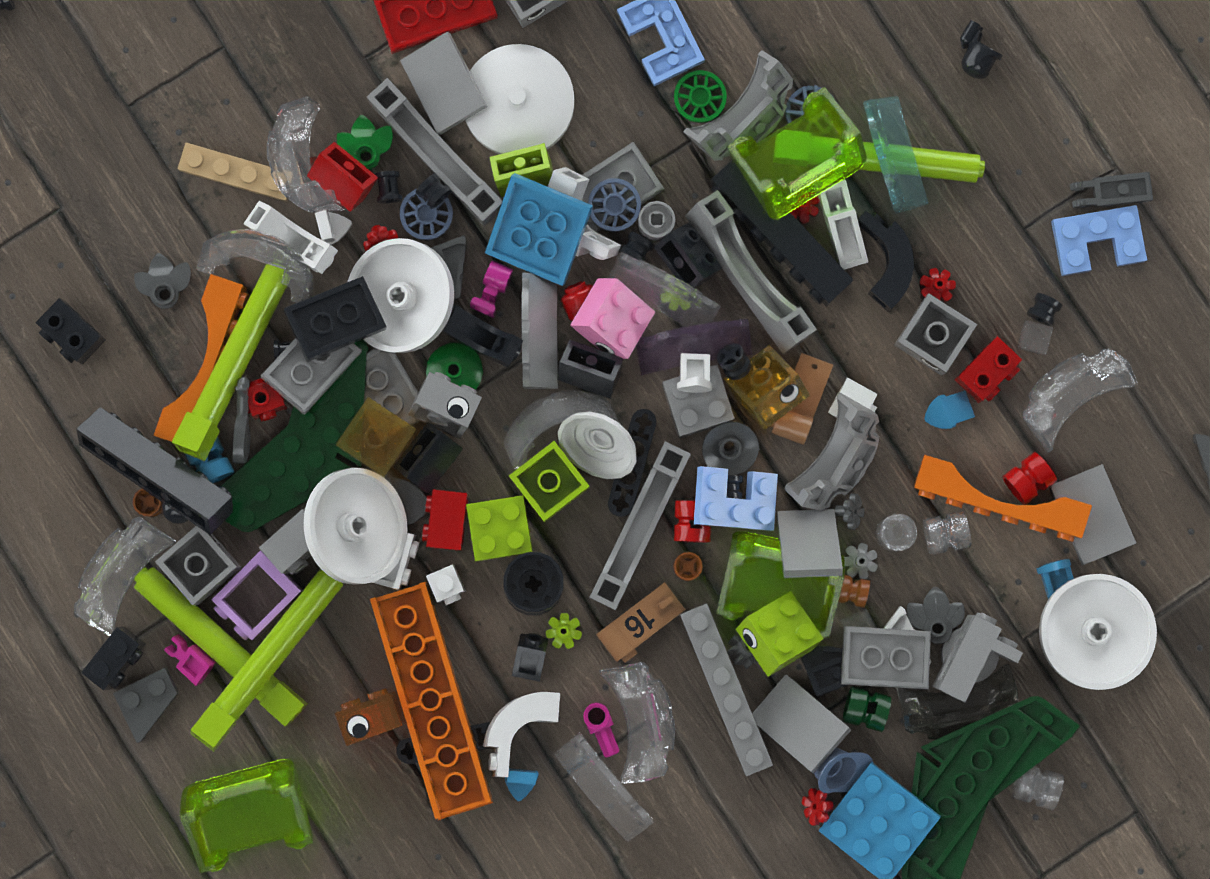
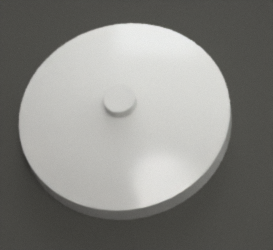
[465,44,575,154]
[348,238,454,353]
[304,468,408,585]
[1039,574,1157,690]

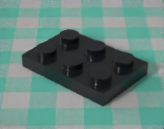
[284,276,387,362]

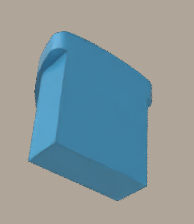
[924,390,975,429]
[1036,559,1074,599]
[505,768,539,801]

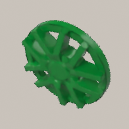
[674,70,727,123]

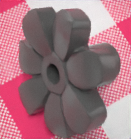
[835,493,864,530]

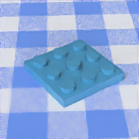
[485,173,593,286]
[819,762,941,879]

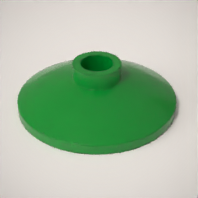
[426,343,483,390]

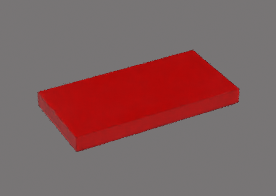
[373,0,498,54]

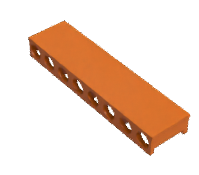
[370,582,494,820]

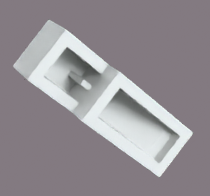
[815,176,868,270]

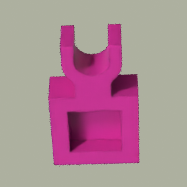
[164,634,216,686]

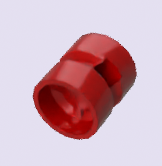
[1002,452,1057,505]
[674,501,711,543]

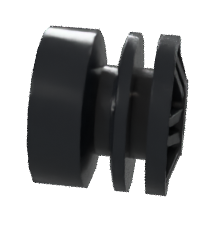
[503,552,564,616]

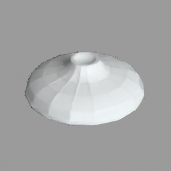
[558,411,637,479]

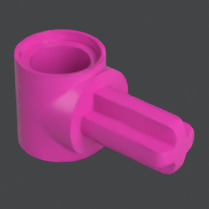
[583,702,620,757]

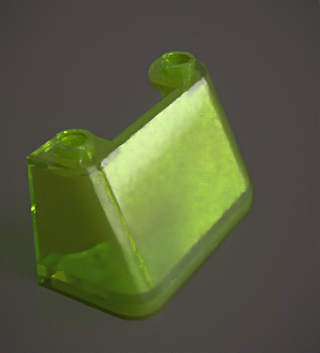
[727,87,867,219]
[716,531,845,638]
[180,759,313,873]

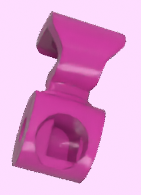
[470,260,513,318]

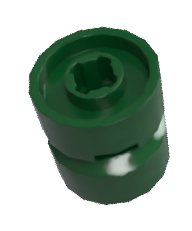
[842,686,892,732]

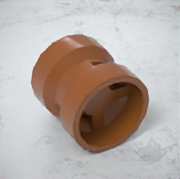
[133,489,163,517]
[673,552,703,581]
[836,574,870,608]

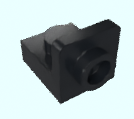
[512,633,548,682]

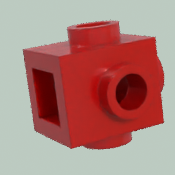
[248,378,287,422]

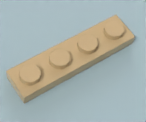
[178,143,295,202]

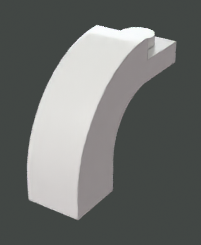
[548,167,621,260]
[244,201,338,274]
[483,692,560,778]

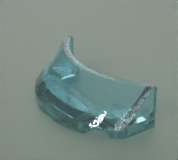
[863,96,929,214]

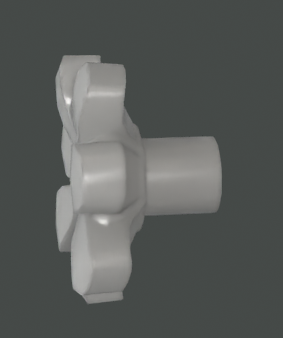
[842,543,878,579]

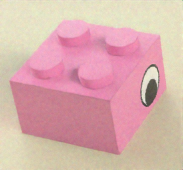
[570,278,655,359]

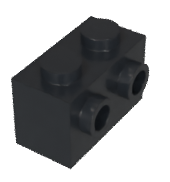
[654,222,722,293]
[35,298,106,364]
[557,340,623,399]
[393,422,463,494]
[81,627,146,691]

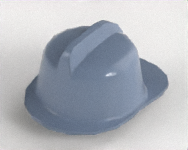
[814,748,873,793]

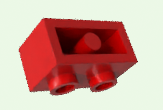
[307,142,378,212]
[954,336,1022,403]
[422,489,469,551]

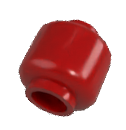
[561,281,594,321]

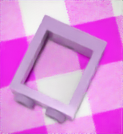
[212,551,303,640]

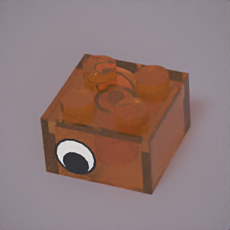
[335,688,406,746]

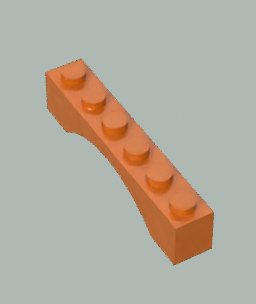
[153,274,249,442]
[913,455,1092,542]

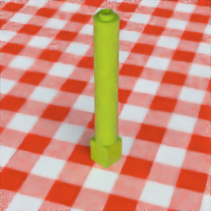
[772,129,985,183]
[172,262,291,461]
[134,567,308,727]
[190,568,343,752]

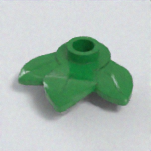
[337,115,393,170]

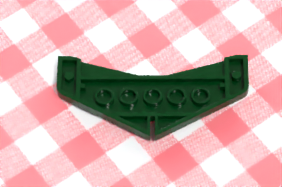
[221,340,368,532]
[902,696,1081,879]

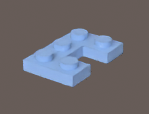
[617,0,705,86]
[1051,205,1147,276]
[694,466,778,531]

